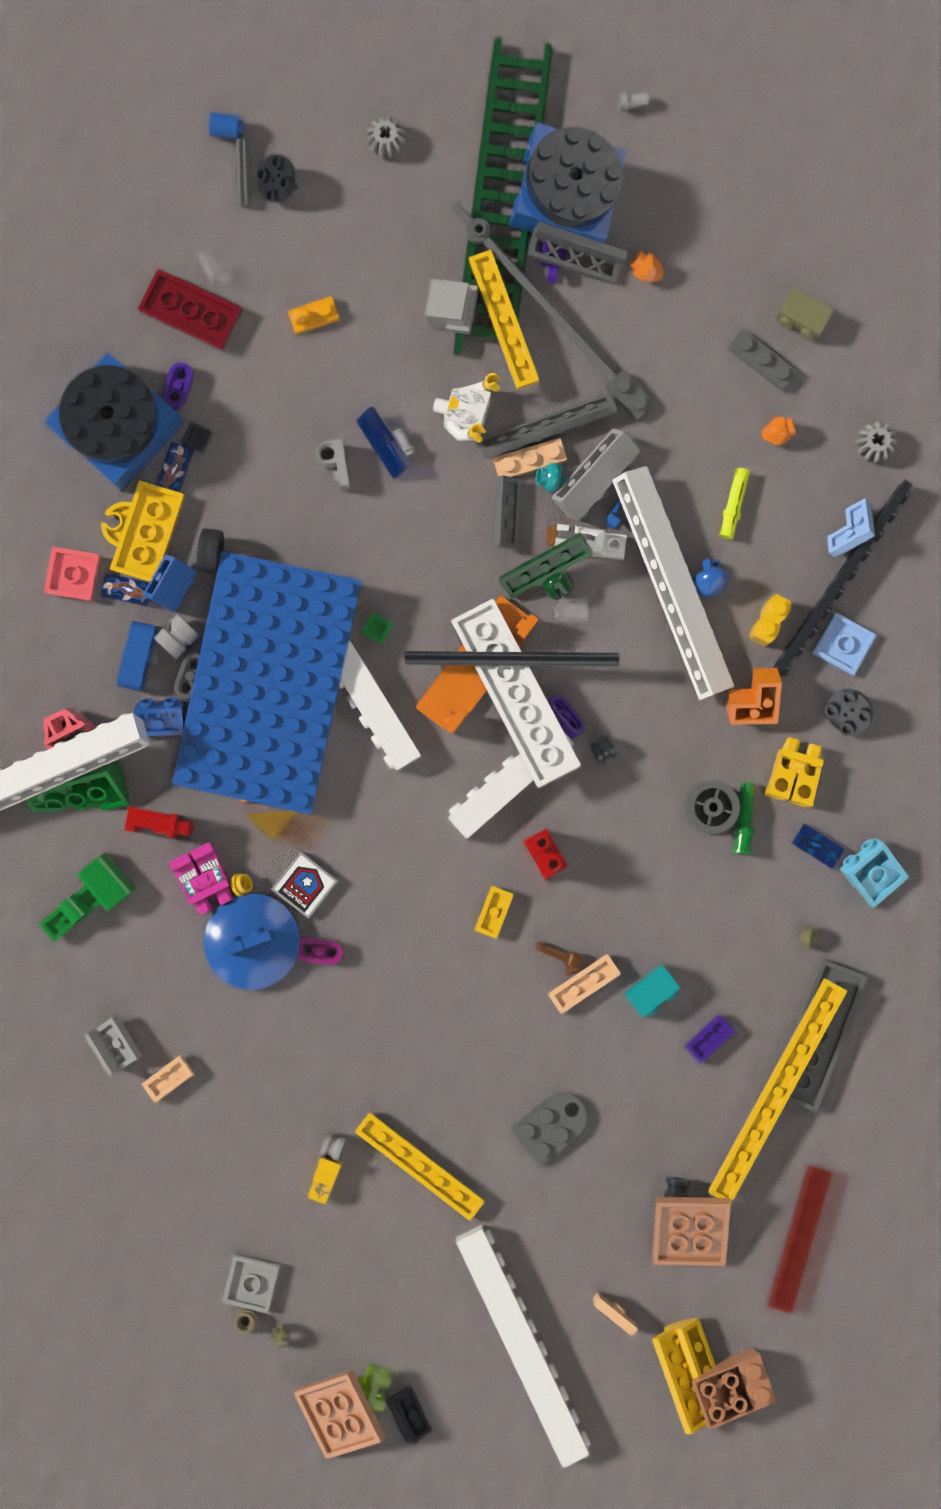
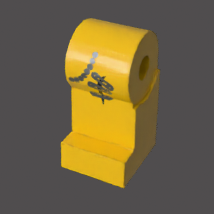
[307,1155,343,1205]

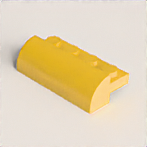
[652,1318,716,1434]

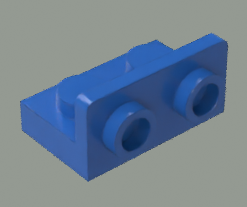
[134,698,185,736]

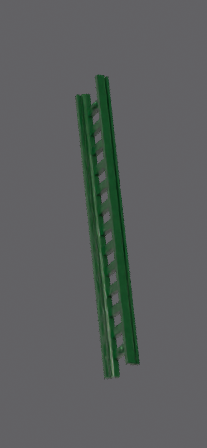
[453,36,553,356]

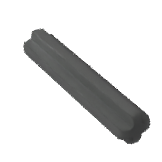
[236,138,251,207]

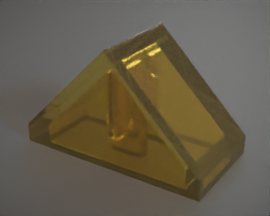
[247,811,298,841]

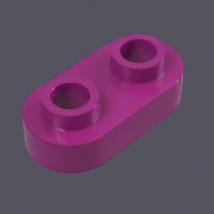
[297,937,344,965]

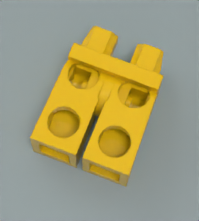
[764,737,824,808]

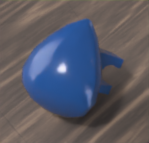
[692,558,729,597]

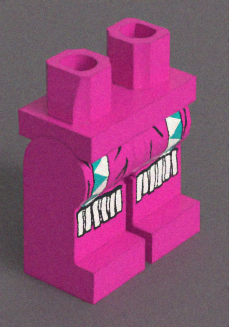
[168,842,233,915]

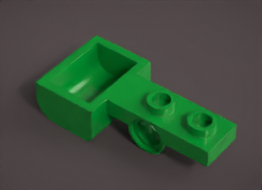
[39,852,137,942]

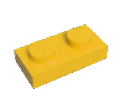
[474,885,514,939]

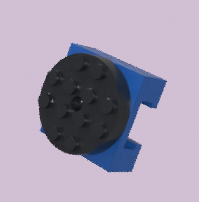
[509,123,627,243]
[44,352,184,492]

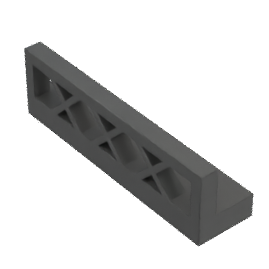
[527,222,628,285]

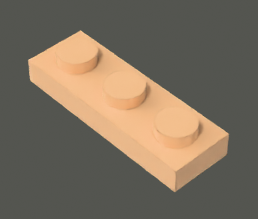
[493,438,567,478]
[547,954,621,1014]

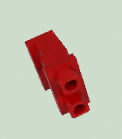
[124,807,194,839]
[522,829,568,881]

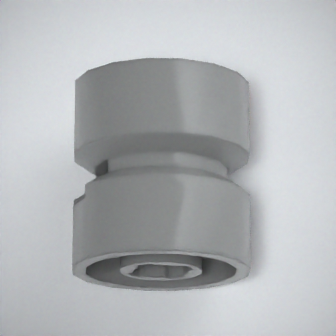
[154,614,200,659]

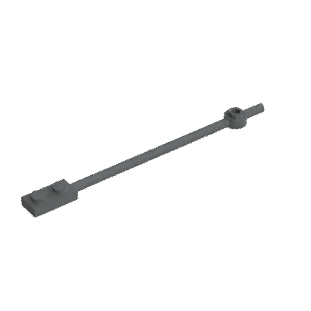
[451,202,655,421]

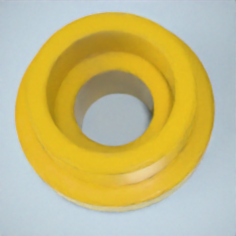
[231,873,253,897]

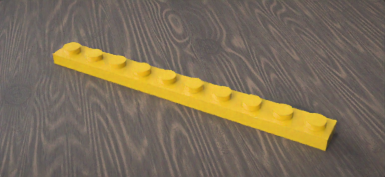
[708,978,847,1203]

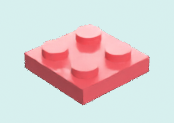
[44,547,101,602]

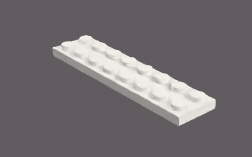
[451,599,581,789]

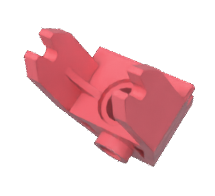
[44,708,96,750]

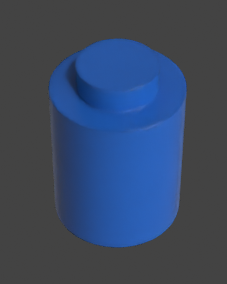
[209,112,245,139]

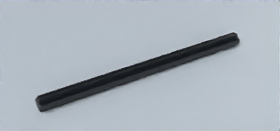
[404,651,620,667]

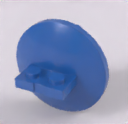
[204,894,300,990]

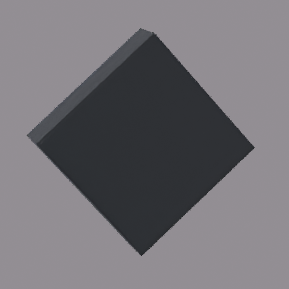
[181,422,213,454]

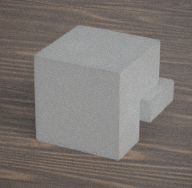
[425,279,479,334]

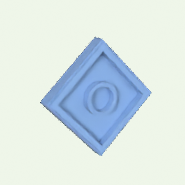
[811,612,877,677]

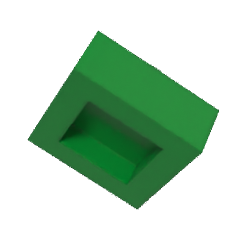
[361,612,393,645]

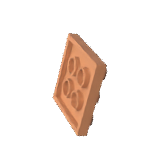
[652,1197,731,1266]
[293,1370,385,1459]

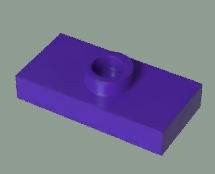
[684,1013,736,1064]

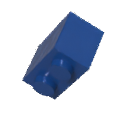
[142,554,197,613]

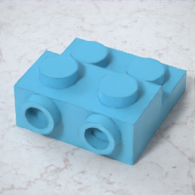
[840,838,909,908]

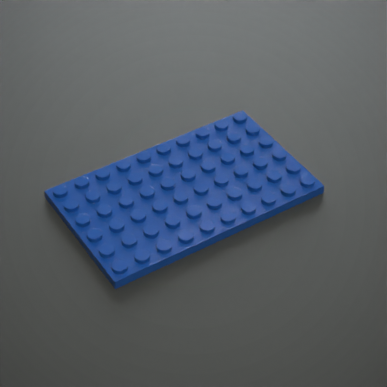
[172,551,362,815]

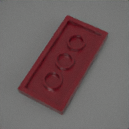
[137,268,243,351]

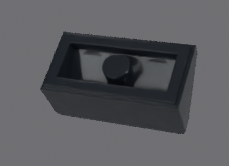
[385,1386,433,1444]

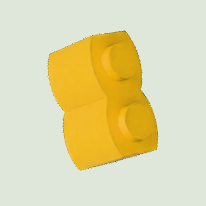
[750,594,791,647]

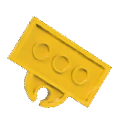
[101,480,185,582]

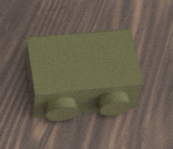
[775,288,834,341]

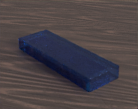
[356,406,411,479]

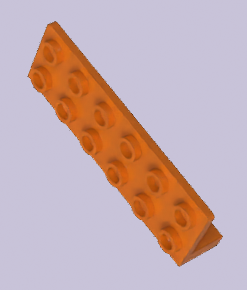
[416,596,539,736]

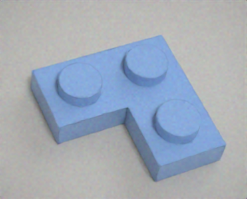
[827,498,875,558]

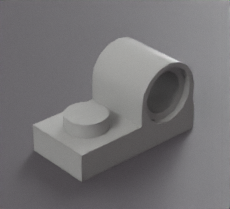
[316,439,351,491]

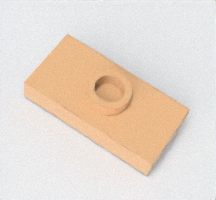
[141,1054,196,1104]
[593,1292,638,1336]

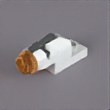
[545,524,627,560]

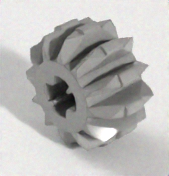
[366,116,405,158]
[855,421,897,463]

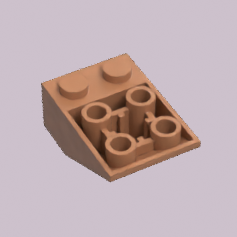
[692,1348,777,1430]

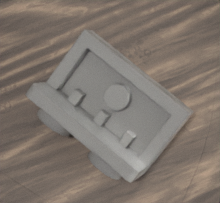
[85,1015,142,1076]

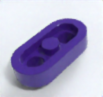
[162,362,194,410]
[547,695,585,738]

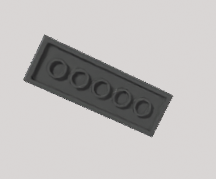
[788,959,868,1112]

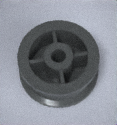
[684,781,740,834]

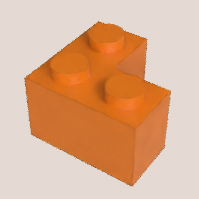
[726,668,782,725]

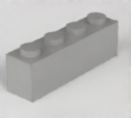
[551,429,640,521]

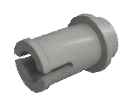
[618,92,649,112]
[391,428,416,460]

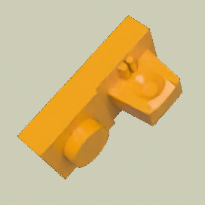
[288,296,340,335]

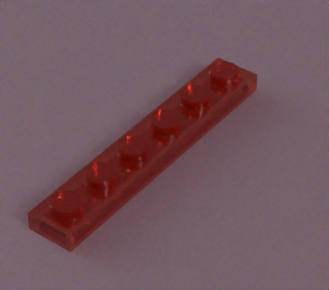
[767,1164,833,1315]

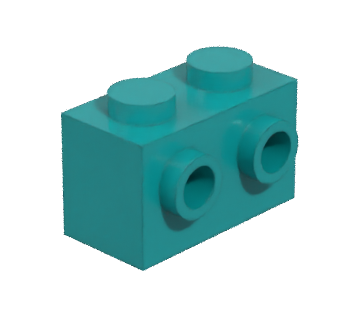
[623,964,680,1018]

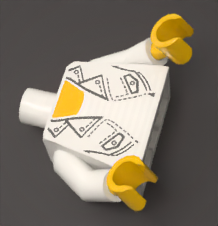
[433,373,501,443]

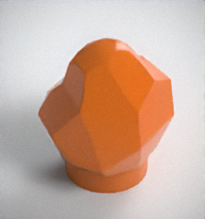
[630,251,664,283]
[761,416,797,446]

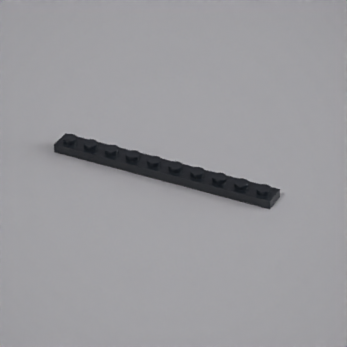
[772,479,913,677]

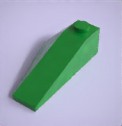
[25,760,130,812]

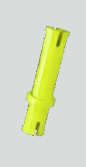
[719,468,750,540]

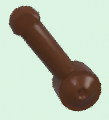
[535,941,585,976]

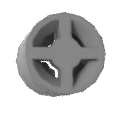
[319,1132,346,1161]

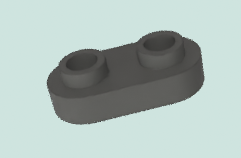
[174,653,200,700]

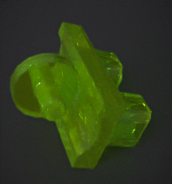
[358,1364,392,1412]

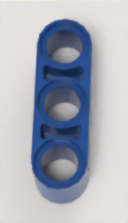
[117,620,158,692]

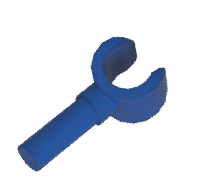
[606,498,622,529]

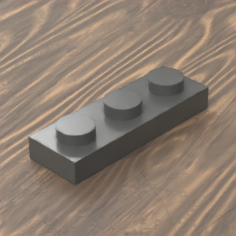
[727,329,798,392]
[494,475,521,550]

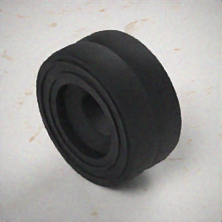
[197,528,224,573]

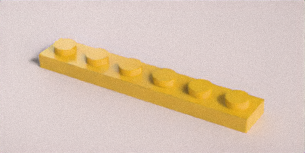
[469,250,539,390]
[355,1112,485,1221]

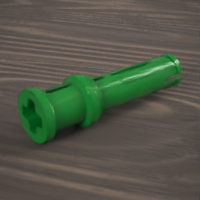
[731,782,756,855]

